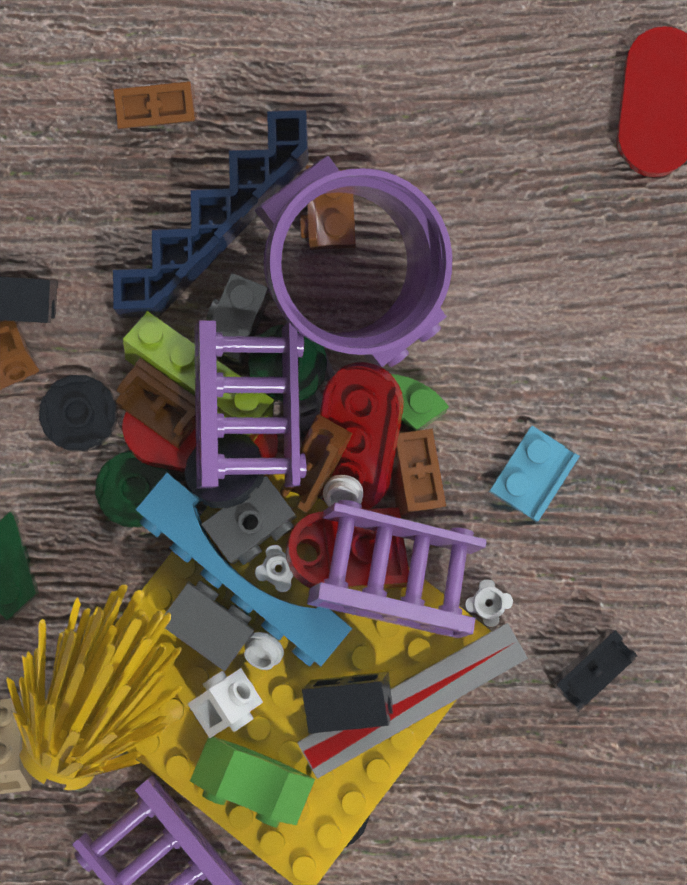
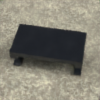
[0,277,58,323]
[550,629,637,712]
[302,671,393,734]

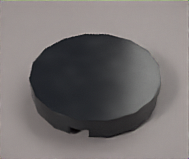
[39,375,118,452]
[184,434,264,508]

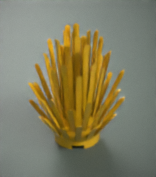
[6,584,183,790]

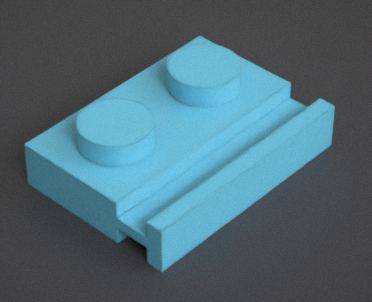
[489,426,580,522]

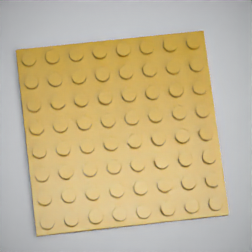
[115,474,491,885]

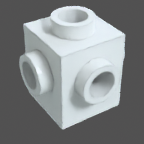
[188,668,263,738]

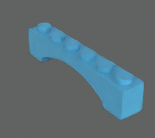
[136,473,352,666]

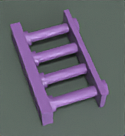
[194,320,307,488]
[307,500,487,639]
[72,775,244,885]

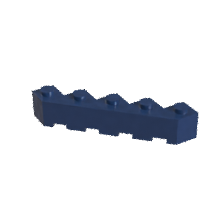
[113,110,309,318]

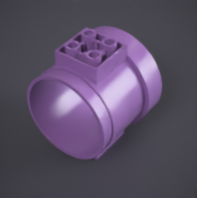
[254,156,452,367]

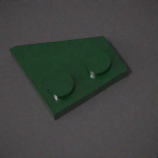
[0,511,39,621]

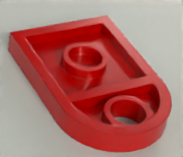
[286,508,409,591]

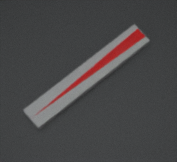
[298,623,528,779]

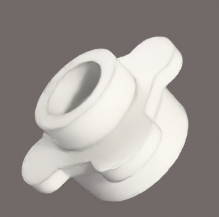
[255,545,294,592]
[465,579,513,627]

